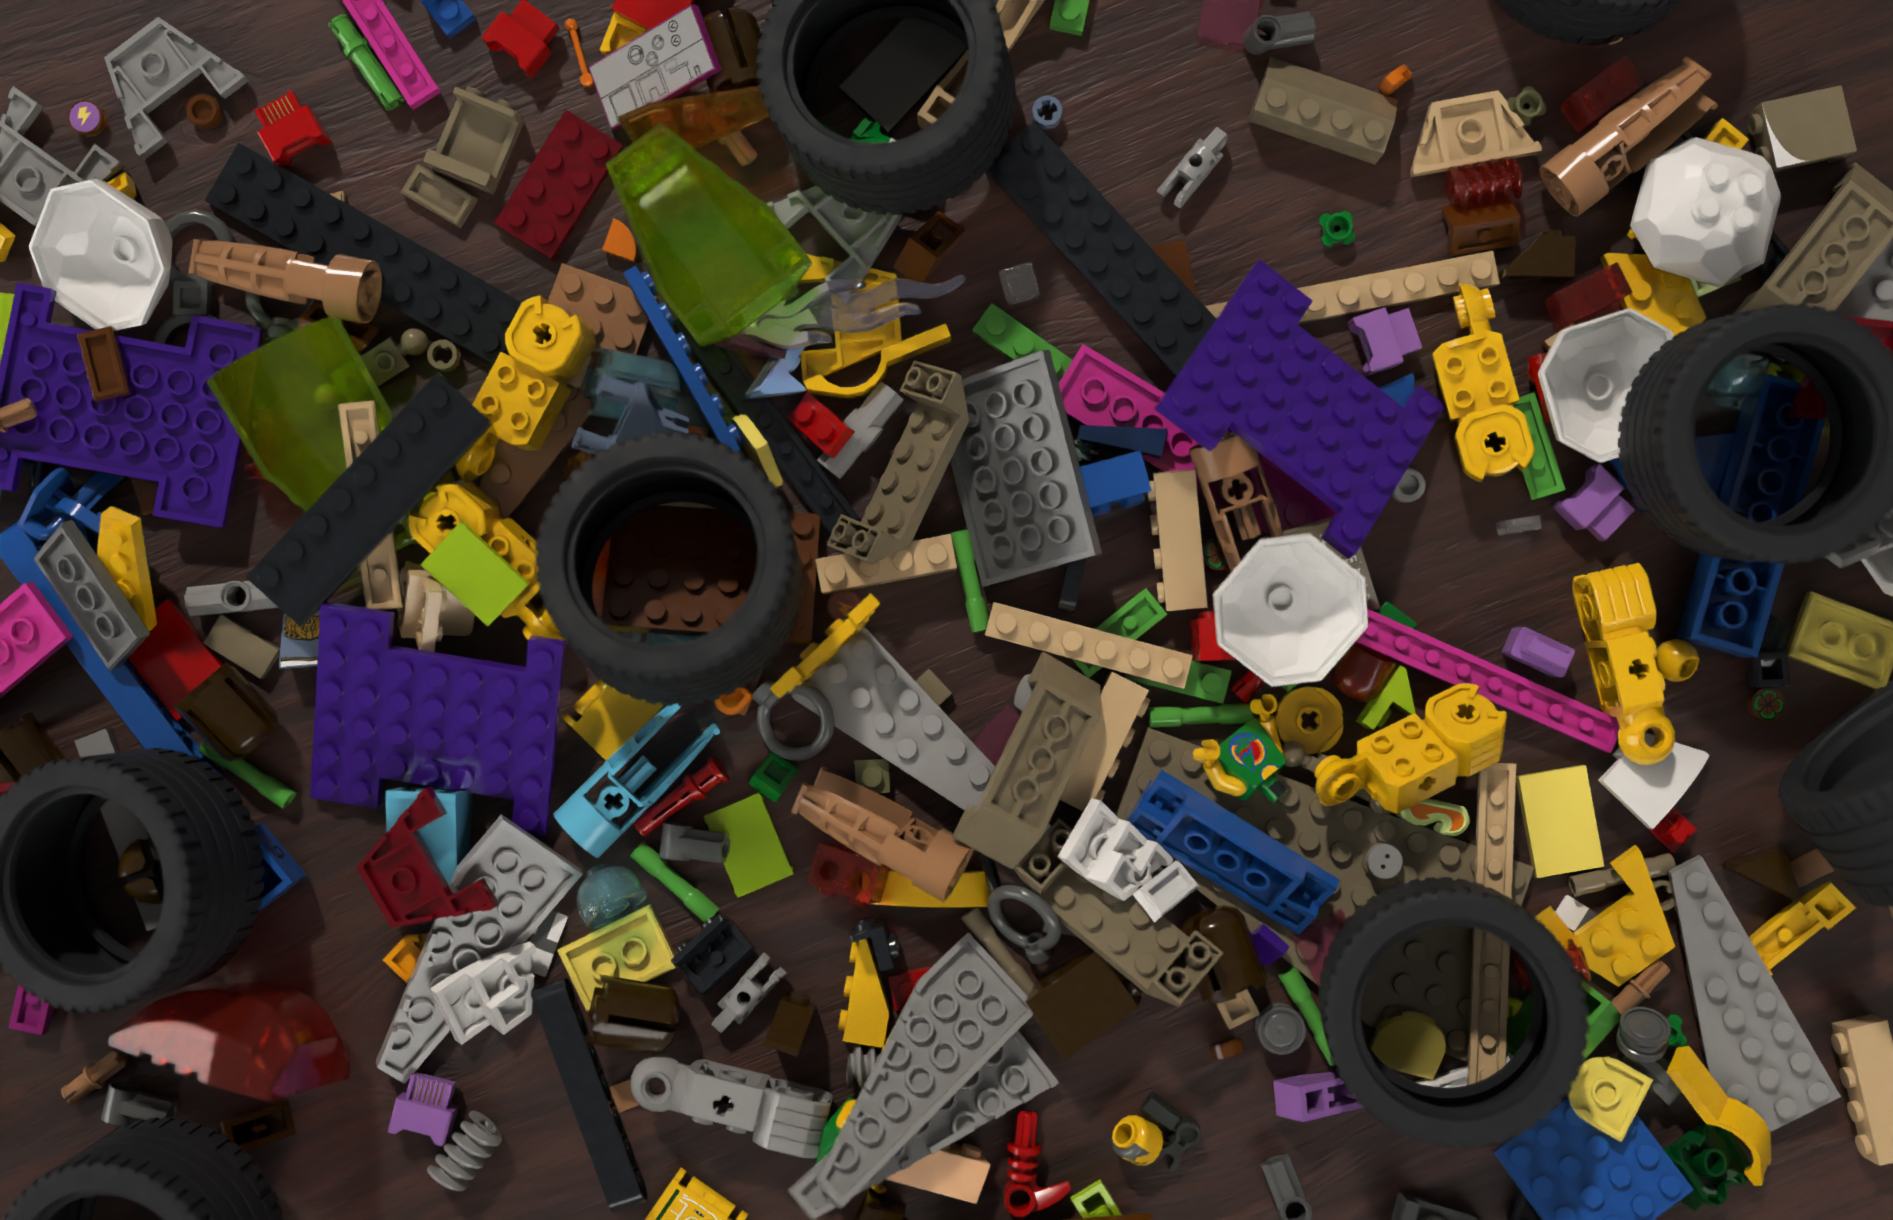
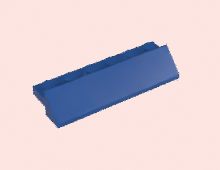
[1125,769,1340,935]

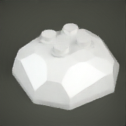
[1630,137,1781,287]
[29,179,172,330]
[1538,308,1674,463]
[1213,533,1368,686]

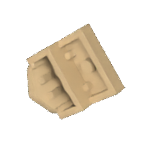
[397,561,475,652]

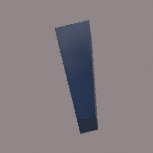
[1076,425,1167,458]

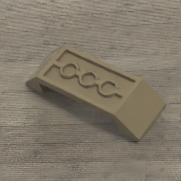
[1734,162,1893,363]
[827,360,969,565]
[952,652,1100,869]
[1014,819,1223,1007]

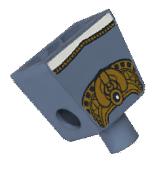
[279,609,320,669]

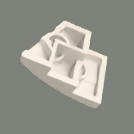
[1598,733,1710,829]
[1058,798,1174,901]
[430,942,536,1045]

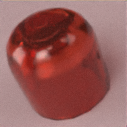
[1333,642,1397,702]

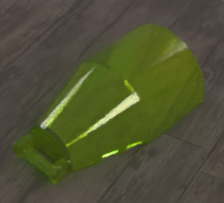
[206,315,418,570]

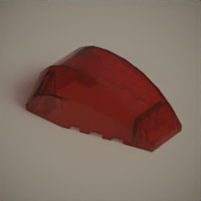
[108,981,351,1101]

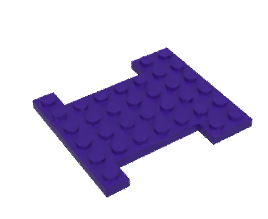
[1154,259,1446,559]
[0,282,264,529]
[310,602,567,836]

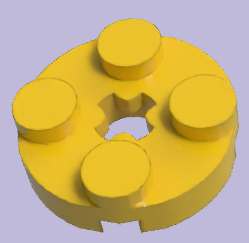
[1274,686,1344,754]

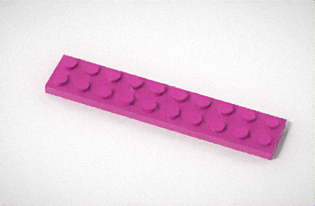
[1059,344,1336,537]

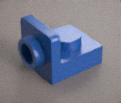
[420,0,476,39]

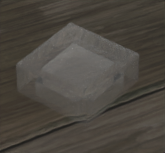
[998,262,1040,306]
[1496,515,1542,536]

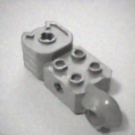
[630,1054,833,1158]

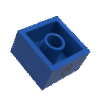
[1080,450,1152,517]
[255,822,307,914]

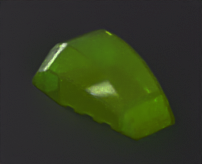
[606,122,812,347]

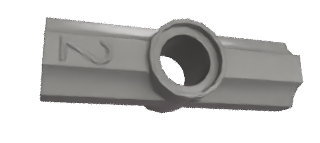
[817,381,904,479]
[184,581,279,617]

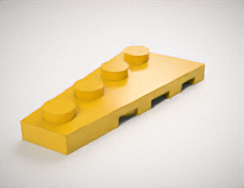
[97,506,157,631]

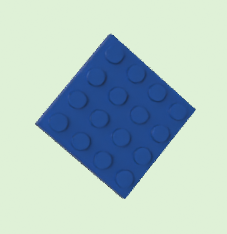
[1492,1096,1694,1220]

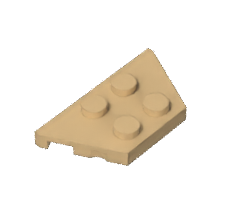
[1410,90,1542,177]

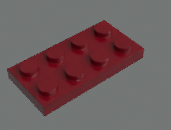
[494,110,625,261]

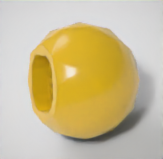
[1654,639,1700,682]

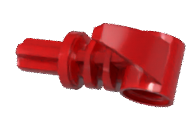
[1004,1110,1071,1217]

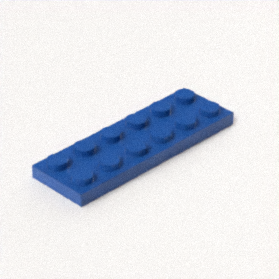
[624,266,743,452]

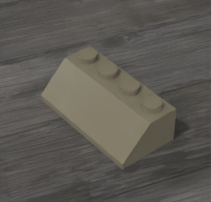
[1248,57,1398,165]

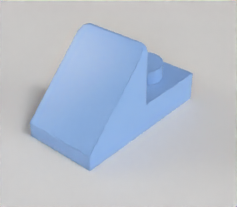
[745,347,807,399]

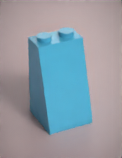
[385,786,473,885]

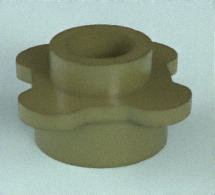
[1507,86,1547,127]

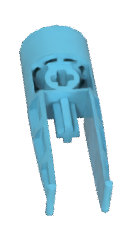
[553,704,720,858]

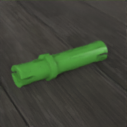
[328,14,405,111]

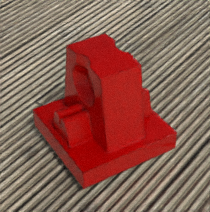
[1646,807,1697,854]

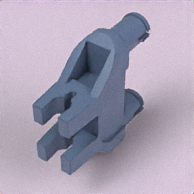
[572,374,689,455]

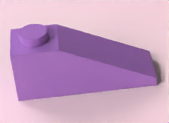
[1273,1071,1365,1122]

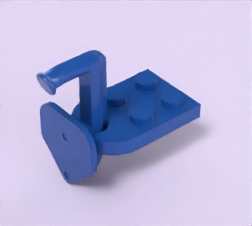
[17,467,151,575]

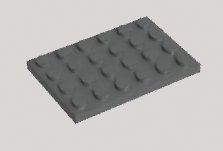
[950,350,1102,587]

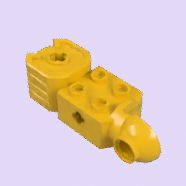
[1432,283,1535,482]
[455,296,596,482]
[408,480,568,644]
[1572,563,1675,765]
[1314,683,1507,814]

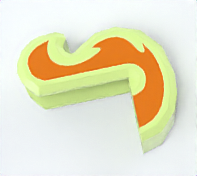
[1396,799,1470,836]

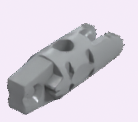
[1157,127,1227,209]
[711,952,786,1033]

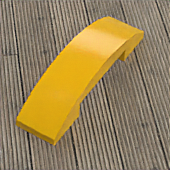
[862,868,999,907]
[1749,881,1856,975]

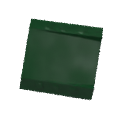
[1663,1121,1751,1211]

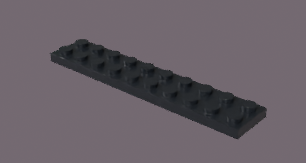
[985,121,1216,378]
[205,143,522,364]

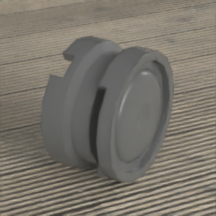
[1254,1002,1306,1055]
[1616,1007,1671,1062]

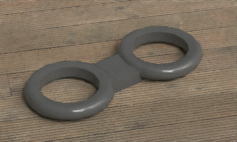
[154,210,234,345]

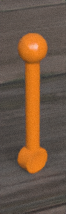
[564,18,594,88]

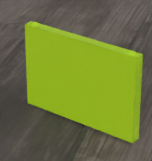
[420,521,530,626]
[704,792,794,898]

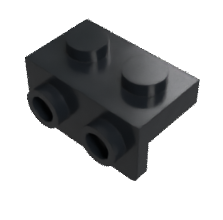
[671,914,756,995]
[849,915,900,971]

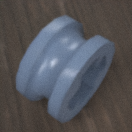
[1032,95,1062,130]

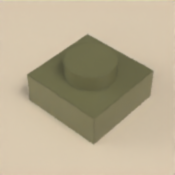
[854,758,891,793]

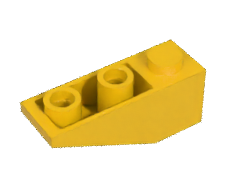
[838,938,890,1048]

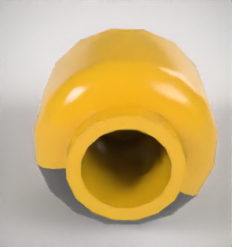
[1112,1115,1163,1166]

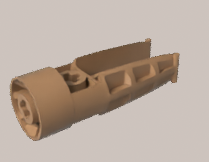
[1539,56,1718,217]
[188,239,383,324]
[1189,432,1284,573]
[791,766,974,902]

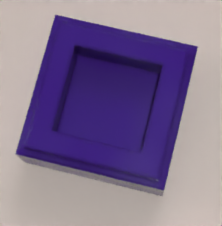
[1250,924,1289,966]

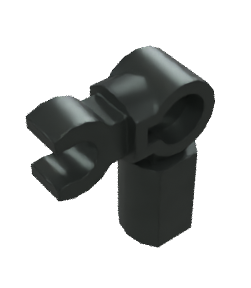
[1140,1091,1201,1172]

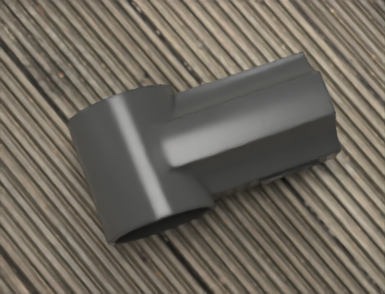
[1242,11,1316,55]
[659,822,730,863]
[1618,1052,1682,1107]
[101,1082,178,1125]
[1260,1154,1312,1220]

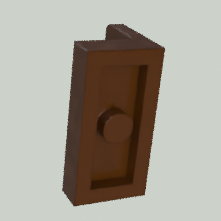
[1441,196,1521,257]

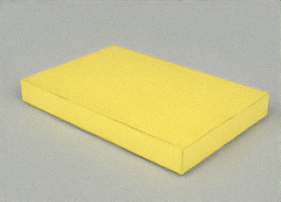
[1785,591,1893,690]
[1516,765,1604,878]
[557,904,677,1012]

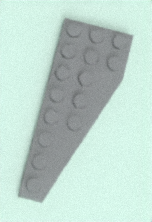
[376,815,583,1084]
[1668,855,1841,1132]
[815,932,1033,1208]

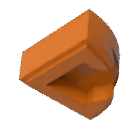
[1378,64,1412,96]
[602,218,638,263]

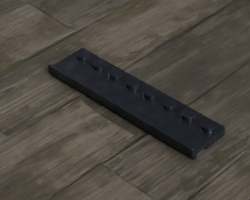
[245,373,493,628]

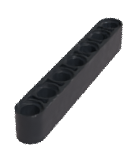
[532,978,648,1213]

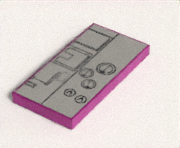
[588,4,722,130]

